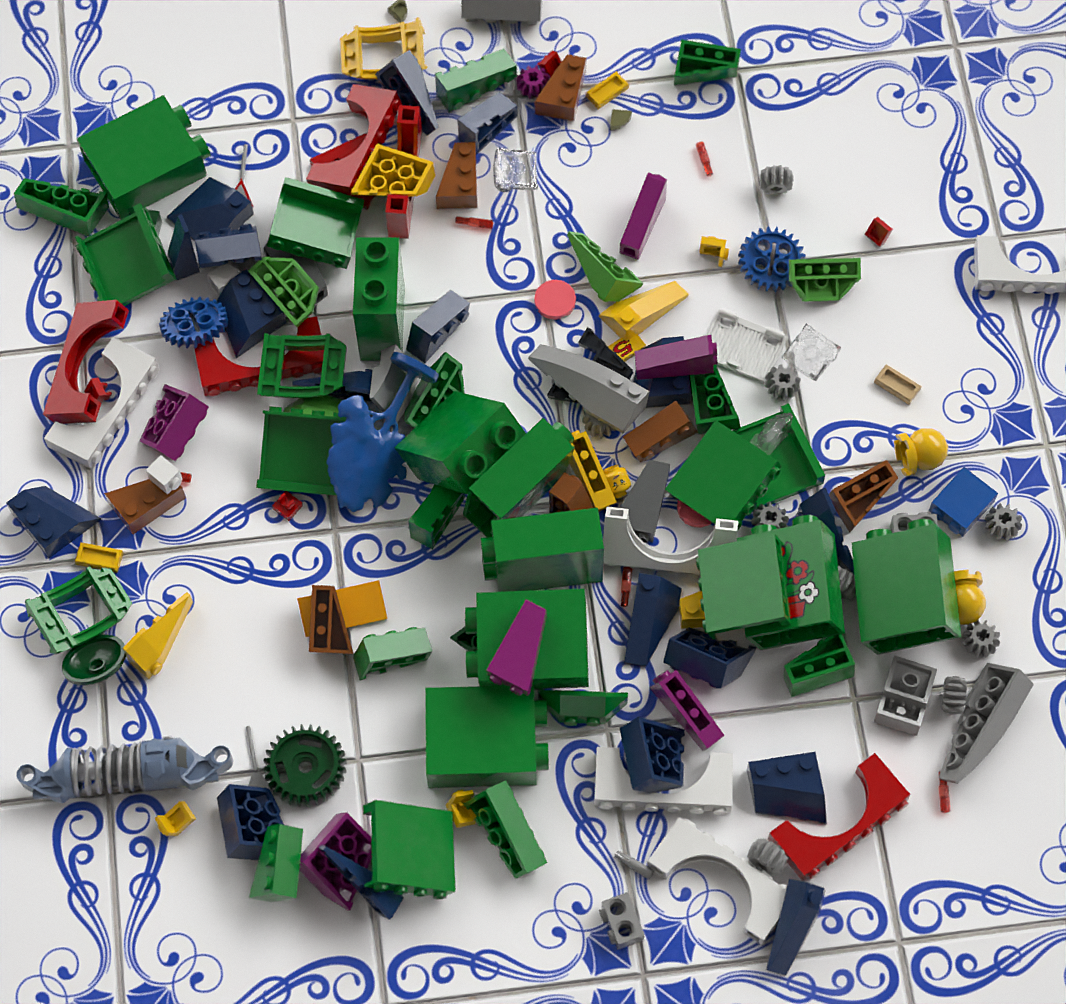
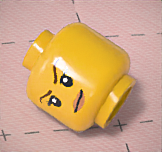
[603,465,631,498]

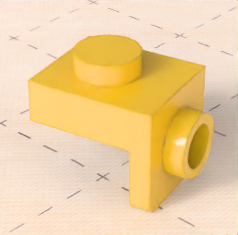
[700,236,729,267]
[445,790,477,828]
[155,801,196,836]

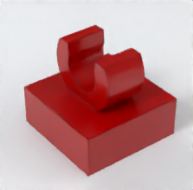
[537,50,562,78]
[865,217,893,247]
[84,378,112,404]
[272,491,303,521]

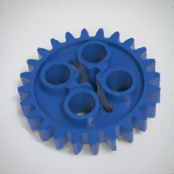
[738,226,806,292]
[159,296,228,349]

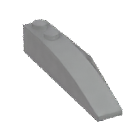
[528,344,649,434]
[939,662,1034,784]

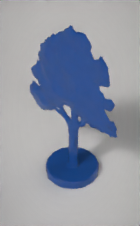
[327,352,439,513]

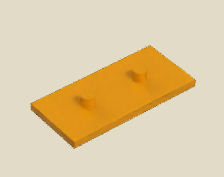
[297,580,388,637]

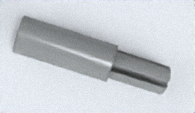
[614,850,655,880]

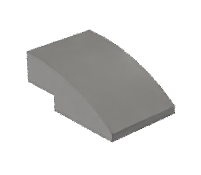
[370,344,418,423]
[874,655,937,736]

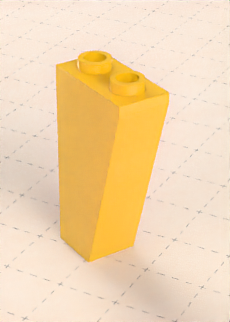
[569,430,617,512]

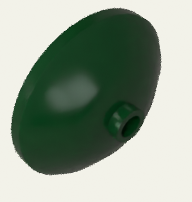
[62,635,126,686]

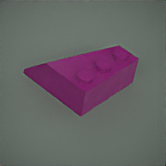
[140,384,209,461]
[299,812,372,911]

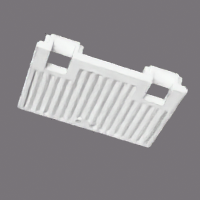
[706,308,788,384]

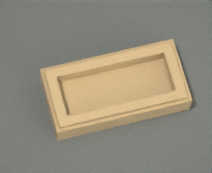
[874,364,922,405]

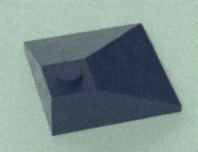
[167,177,254,241]

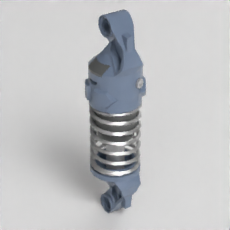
[16,735,234,804]

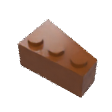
[535,54,587,121]
[436,142,478,209]
[623,401,698,462]
[829,460,898,533]
[549,472,593,513]
[104,479,186,535]
[309,585,354,654]

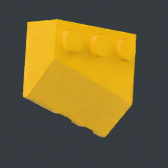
[351,144,435,197]

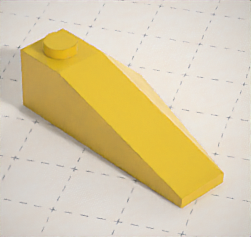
[599,281,689,342]
[123,592,193,679]

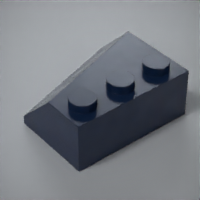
[6,486,101,558]
[619,717,685,794]

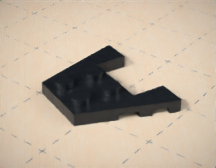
[547,327,633,403]

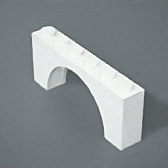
[974,235,1066,294]
[44,337,159,469]
[603,507,738,576]
[594,747,733,815]
[647,817,787,945]

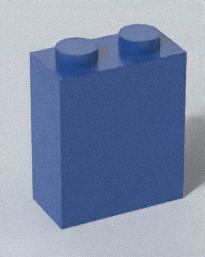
[929,467,998,537]

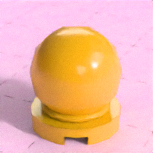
[894,428,948,476]
[954,570,986,625]

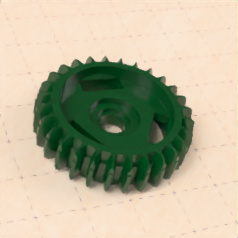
[263,724,347,808]

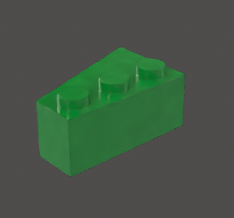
[408,484,466,550]

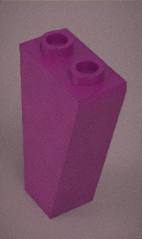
[619,172,667,260]
[634,335,718,380]
[486,599,547,696]
[649,670,725,751]

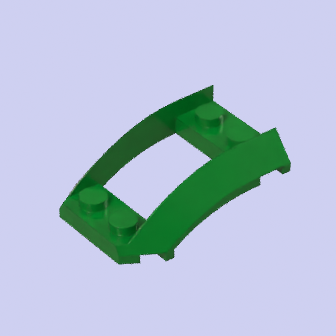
[257,333,347,398]
[25,566,132,654]

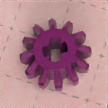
[516,65,550,99]

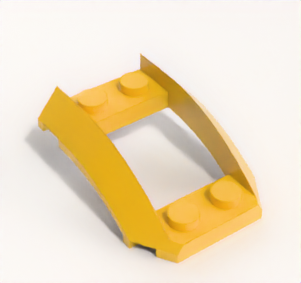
[340,17,428,79]

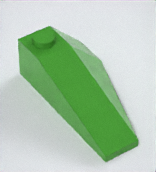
[567,231,644,302]

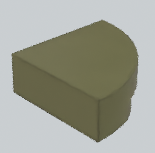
[387,0,407,23]
[610,109,632,130]

